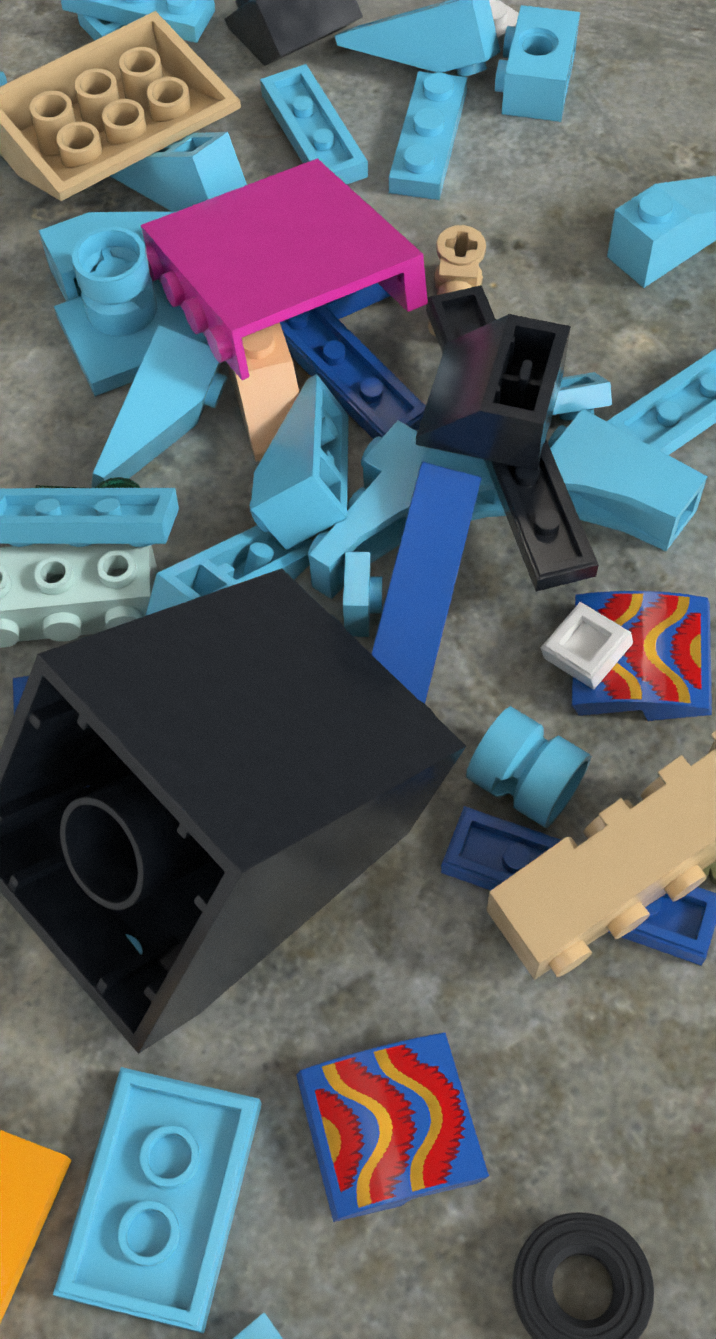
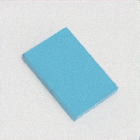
[53,1067,262,1334]

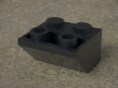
[225,0,363,66]
[416,314,571,471]

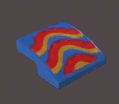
[572,591,712,721]
[296,1032,489,1222]

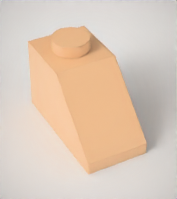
[228,322,299,462]

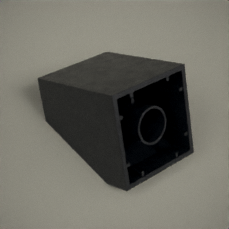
[0,568,466,1054]

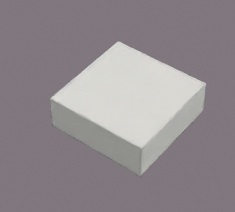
[541,602,633,690]

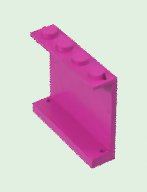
[141,158,428,380]

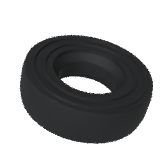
[512,1212,654,1339]

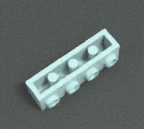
[0,544,157,648]

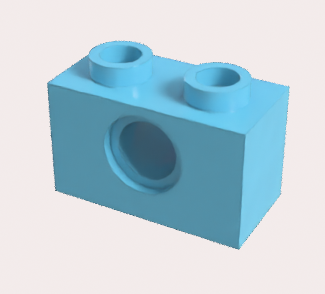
[495,5,580,122]

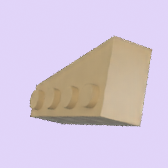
[487,731,716,980]

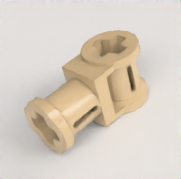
[428,225,486,337]

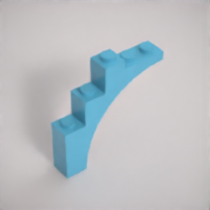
[308,409,708,599]

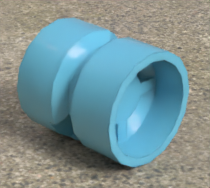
[72,226,157,336]
[466,706,592,828]

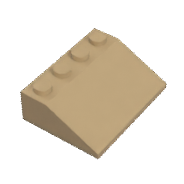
[0,11,241,201]

